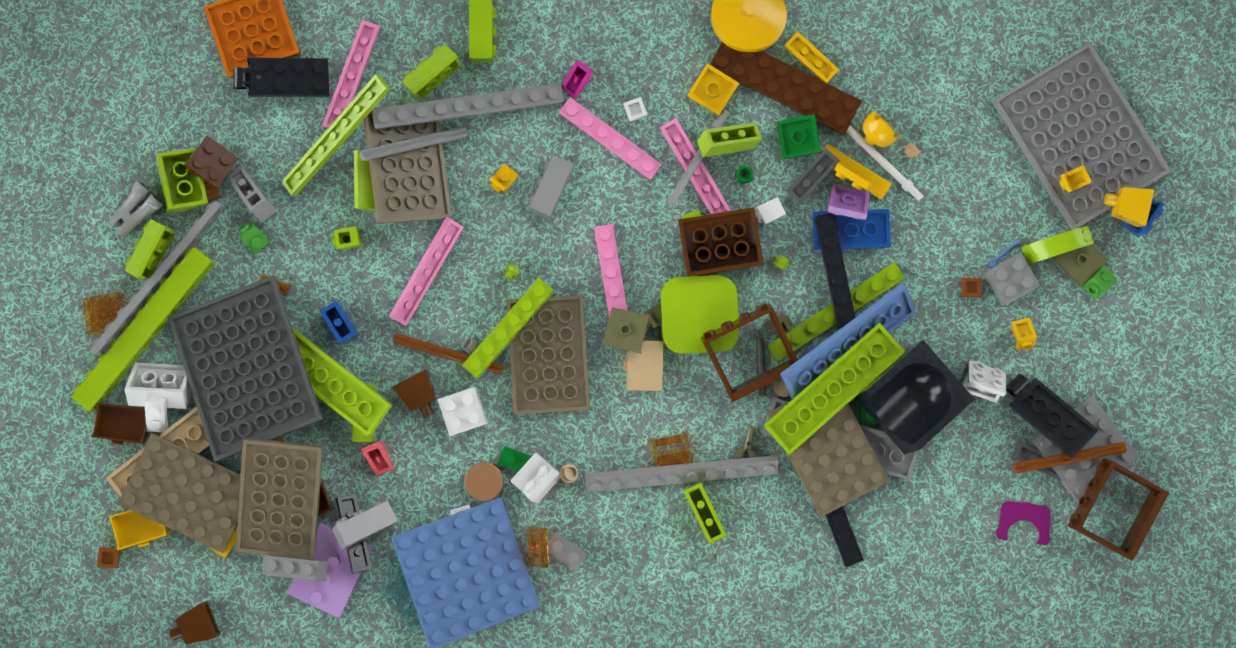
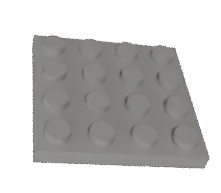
[1031,395,1139,503]

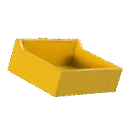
[109,510,171,550]

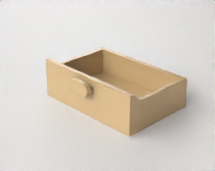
[623,341,663,391]

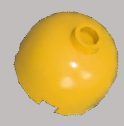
[862,110,900,147]

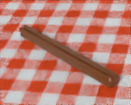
[393,333,504,375]
[1013,442,1127,473]

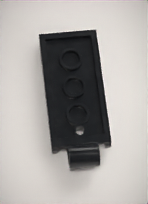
[233,58,329,97]
[1006,374,1099,459]

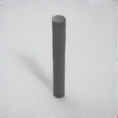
[756,338,766,396]

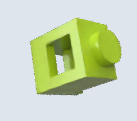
[332,226,362,251]

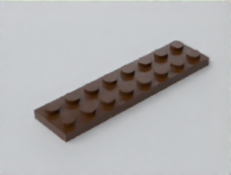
[710,42,862,135]

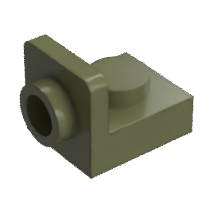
[644,303,662,329]
[761,313,793,332]

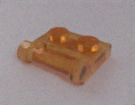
[649,431,693,467]

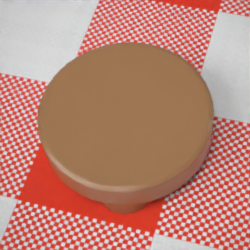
[465,462,504,501]

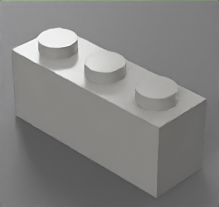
[528,155,574,218]
[332,501,398,550]
[262,555,328,581]

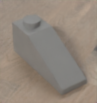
[226,165,277,222]

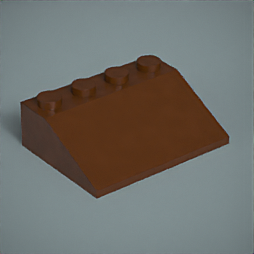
[678,207,764,277]

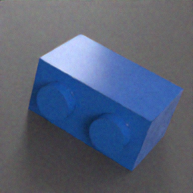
[320,301,360,345]

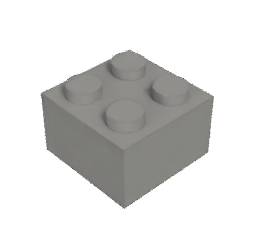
[983,253,1040,306]

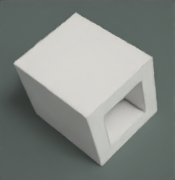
[755,197,786,226]

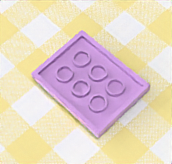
[287,523,373,618]

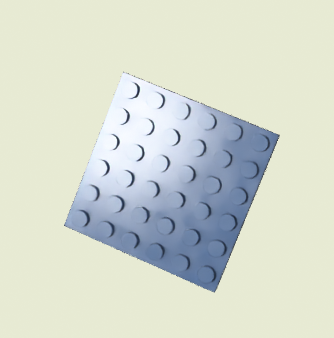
[391,497,540,648]

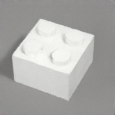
[437,387,488,436]

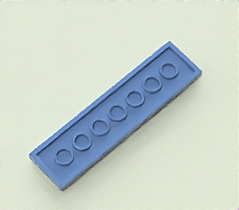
[780,284,916,399]

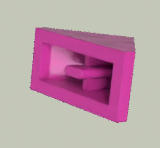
[561,60,594,99]

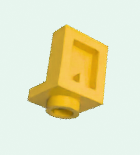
[489,164,519,193]
[1010,318,1037,350]

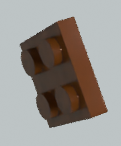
[184,135,239,189]

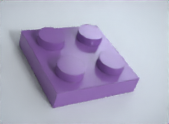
[828,184,870,220]

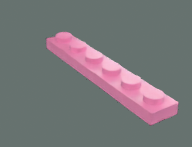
[322,20,381,129]
[559,97,662,180]
[660,118,731,214]
[389,217,464,326]
[594,224,627,318]

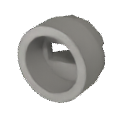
[462,337,479,354]

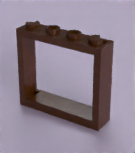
[700,303,798,402]
[1068,458,1169,561]

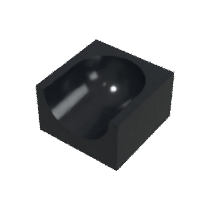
[855,340,975,455]

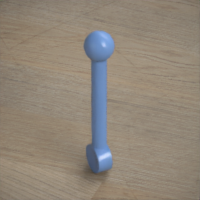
[988,239,1020,267]

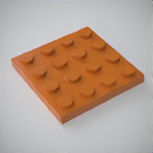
[203,0,301,79]

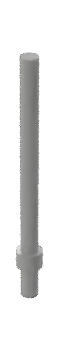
[667,110,730,206]

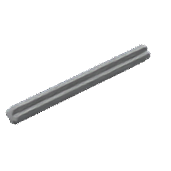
[360,127,468,161]

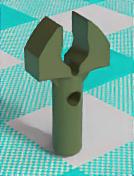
[736,426,756,459]

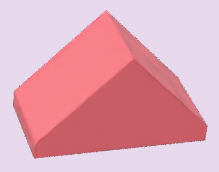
[362,441,394,476]

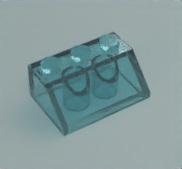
[377,568,422,634]

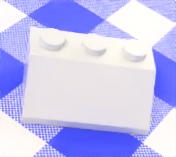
[124,363,191,409]

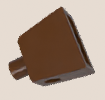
[393,370,437,418]
[169,601,221,644]

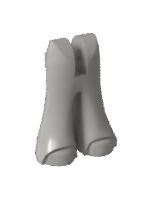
[108,180,165,237]

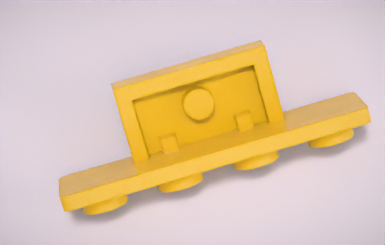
[823,144,891,199]

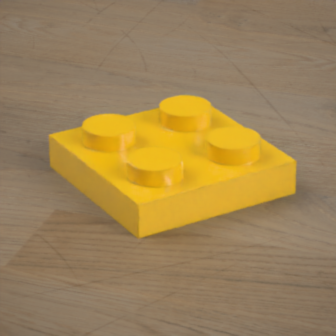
[687,63,739,116]

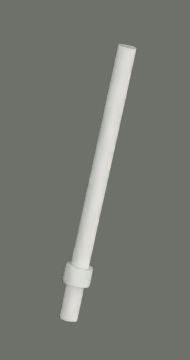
[847,125,924,201]

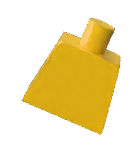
[1104,187,1155,228]

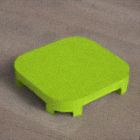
[660,275,739,354]

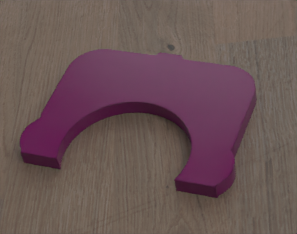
[996,501,1051,545]

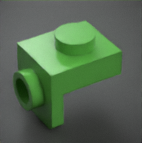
[238,221,270,254]
[1082,265,1117,299]

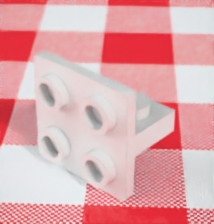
[962,360,1006,403]
[511,453,560,503]

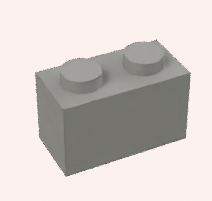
[544,531,587,571]

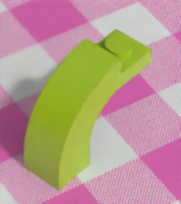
[1021,225,1094,265]

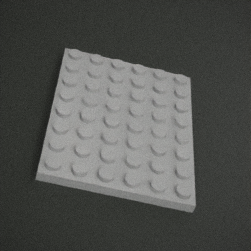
[992,42,1171,230]

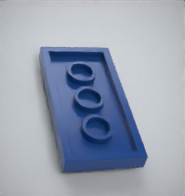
[812,209,891,251]

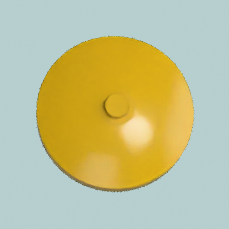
[711,0,787,53]

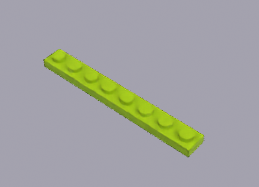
[281,74,391,196]
[767,262,905,362]

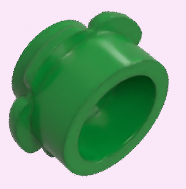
[735,165,753,184]

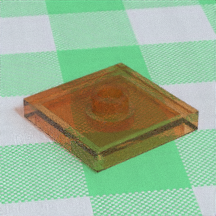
[82,292,124,336]
[527,526,549,568]

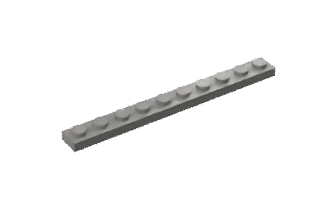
[371,83,564,130]
[90,201,225,356]
[585,455,778,492]

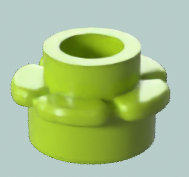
[773,254,790,271]
[504,263,519,281]

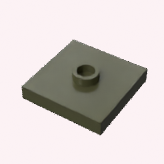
[1053,244,1108,287]
[603,307,650,354]

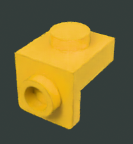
[1059,165,1092,193]

